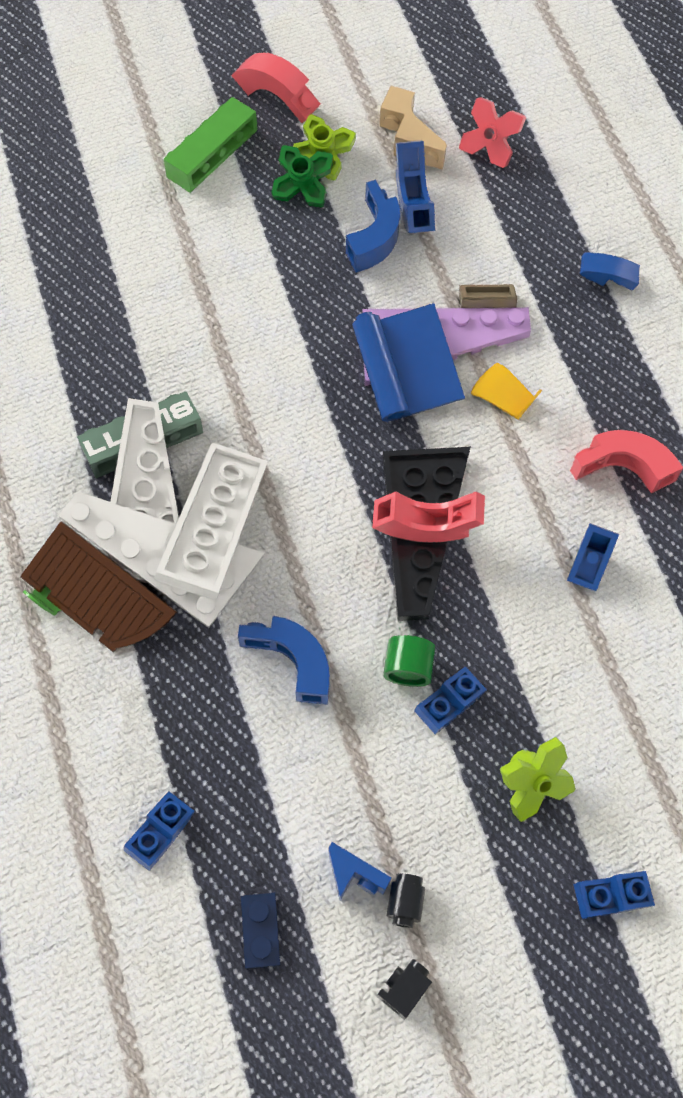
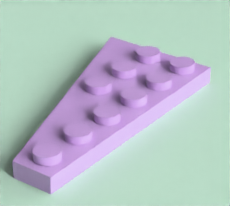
[363,307,531,386]

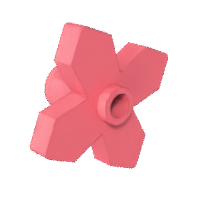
[459,97,526,168]

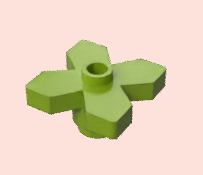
[293,114,356,181]
[500,737,576,822]

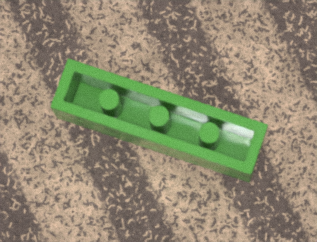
[163,97,257,193]

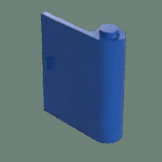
[352,303,465,422]

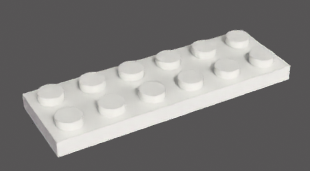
[154,442,268,601]

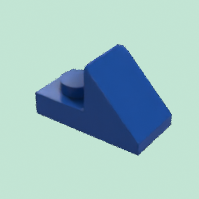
[567,523,619,591]
[328,842,392,901]

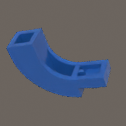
[395,140,436,233]
[346,180,400,273]
[238,616,330,705]

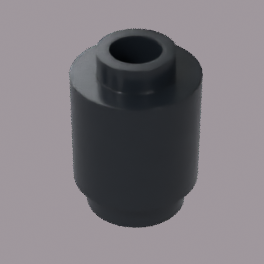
[386,873,425,928]

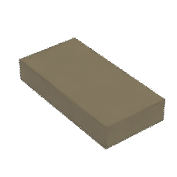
[459,284,517,308]

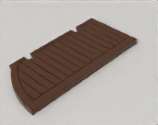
[20,521,177,652]

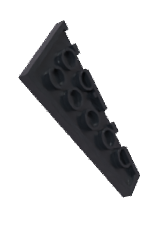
[382,446,471,621]

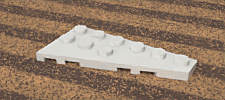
[58,492,265,628]

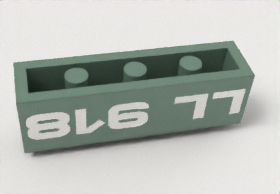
[77,391,203,478]

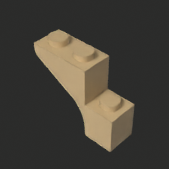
[380,86,447,169]

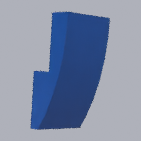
[580,252,640,291]
[414,666,487,735]
[124,791,194,871]
[573,871,655,919]

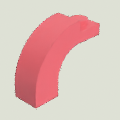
[231,53,321,123]
[570,430,683,493]
[372,491,485,542]

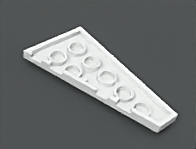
[102,398,179,583]

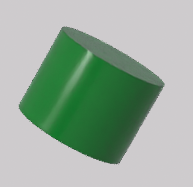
[383,635,436,687]

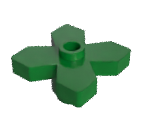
[272,145,334,208]

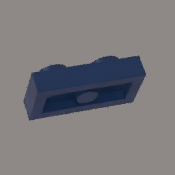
[241,892,281,969]

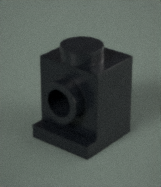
[376,959,432,1020]

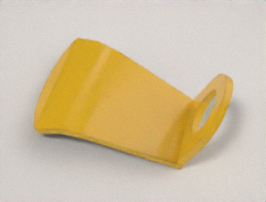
[471,363,542,420]

